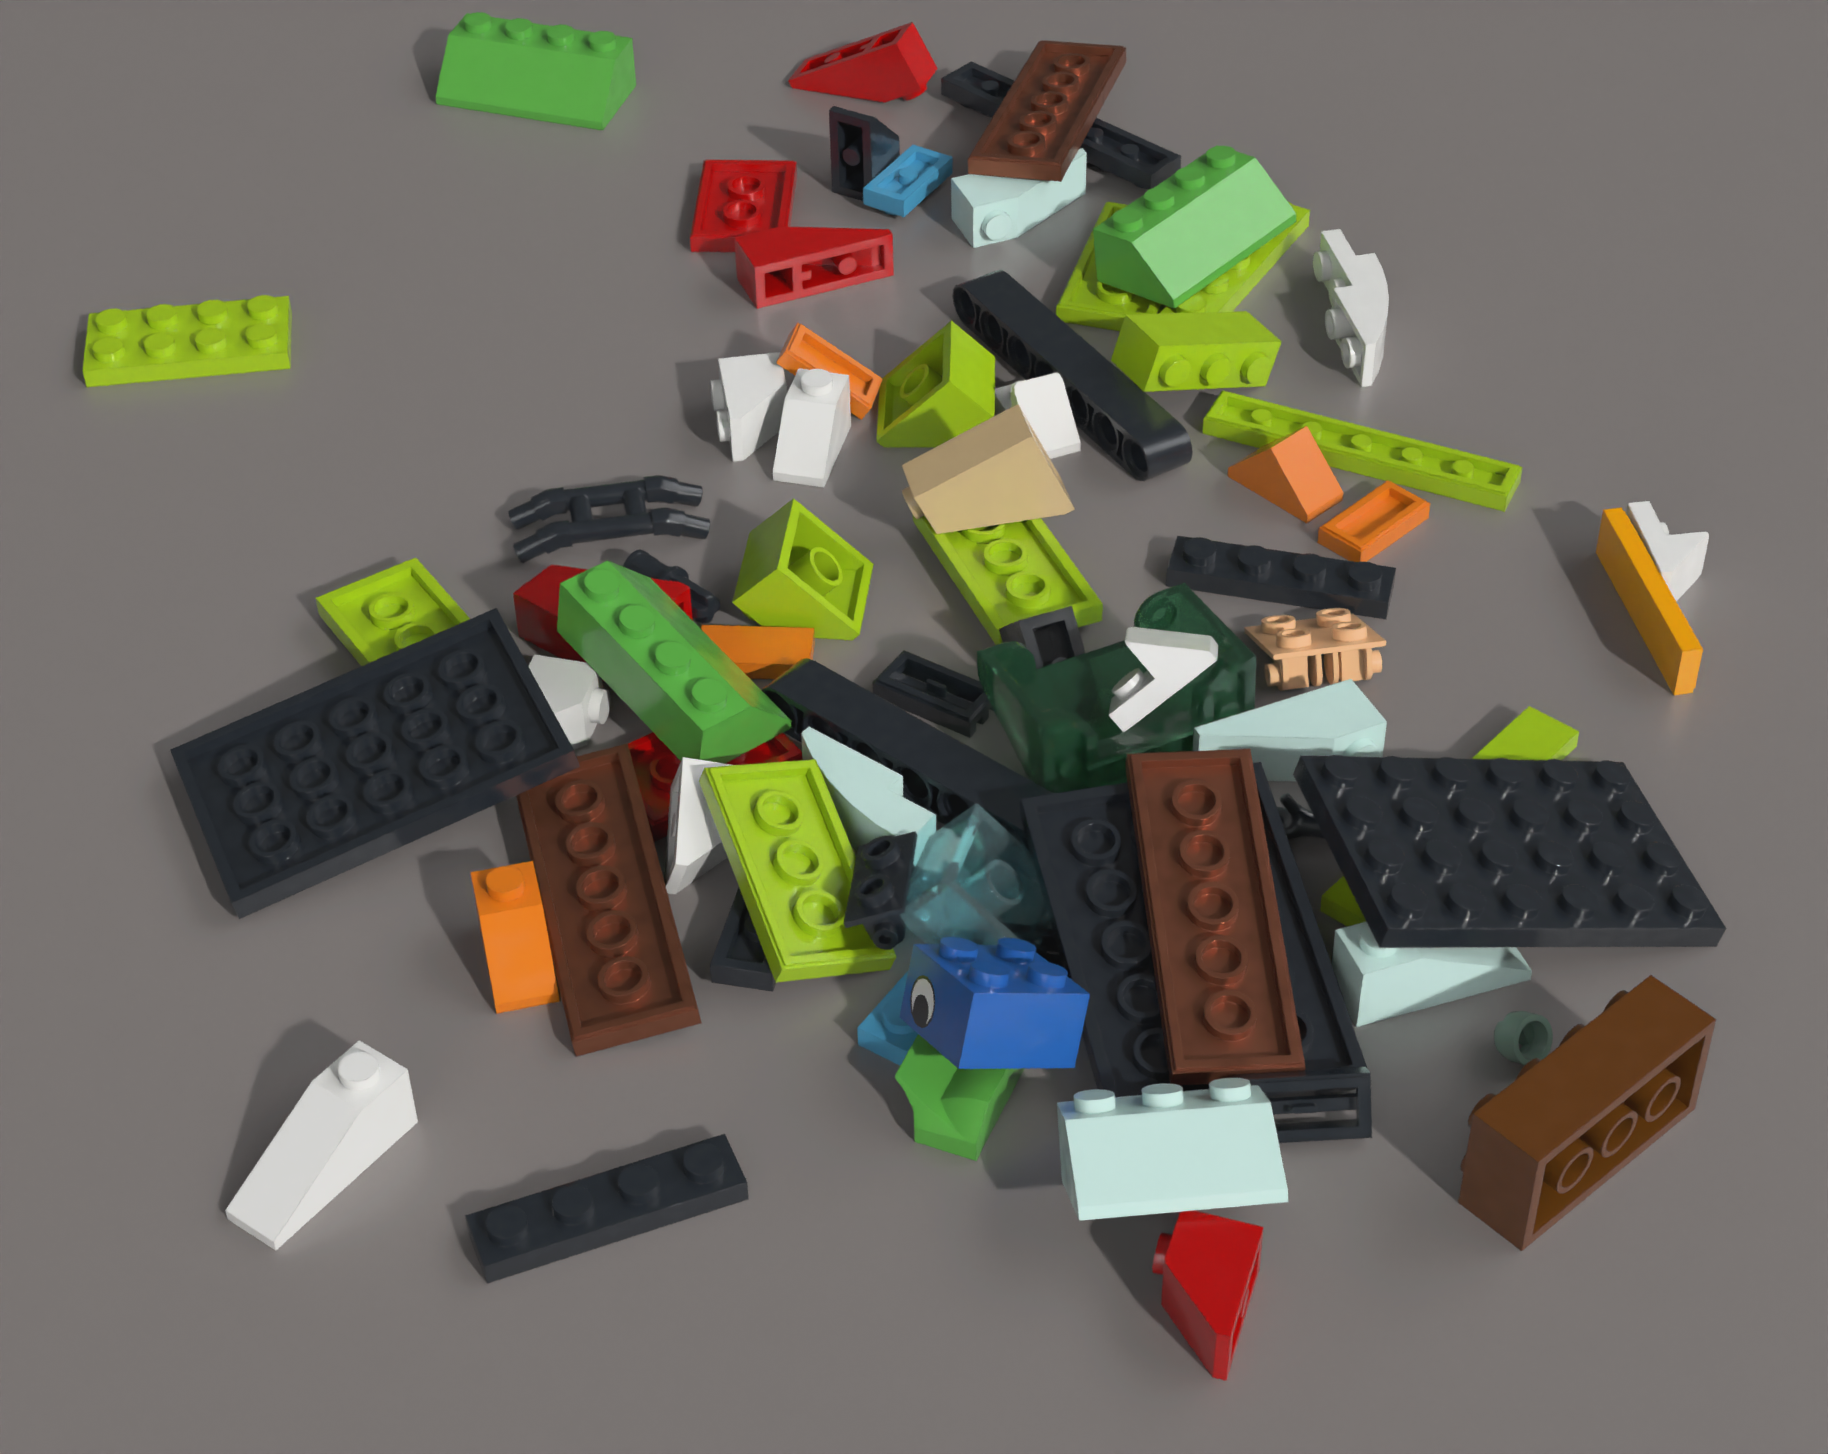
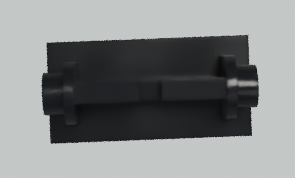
[844,831,918,950]

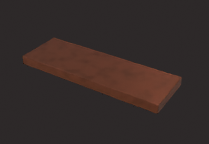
[968,40,1126,182]
[516,743,702,1057]
[1125,749,1305,1085]

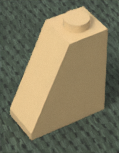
[902,404,1075,534]

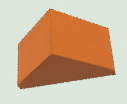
[1227,426,1343,524]

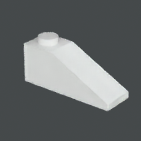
[225,1040,418,1251]

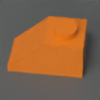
[470,861,560,1014]

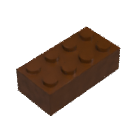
[1458,975,1716,1251]

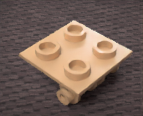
[1244,608,1386,691]

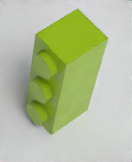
[1111,311,1282,392]

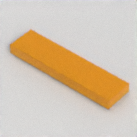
[1596,507,1703,695]

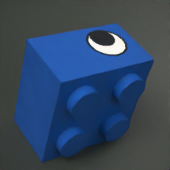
[899,937,1090,1069]

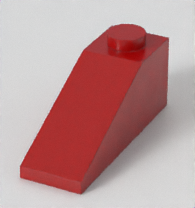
[788,22,938,103]
[734,226,894,309]

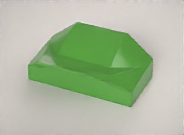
[895,1034,1024,1161]

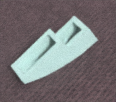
[801,727,937,879]

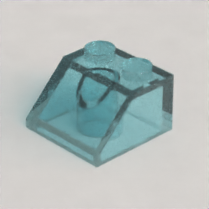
[900,803,1050,953]

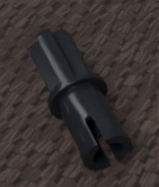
[623,549,721,624]

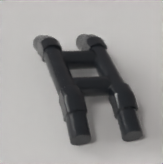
[508,475,710,563]

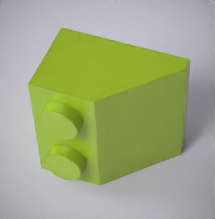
[876,321,995,448]
[732,498,874,640]

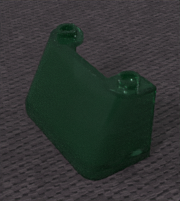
[977,583,1256,793]

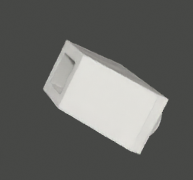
[710,352,787,462]

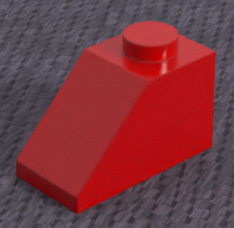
[1152,1210,1264,1381]

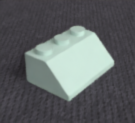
[1057,1078,1288,1221]

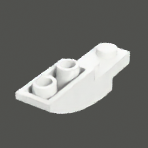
[1313,229,1389,387]

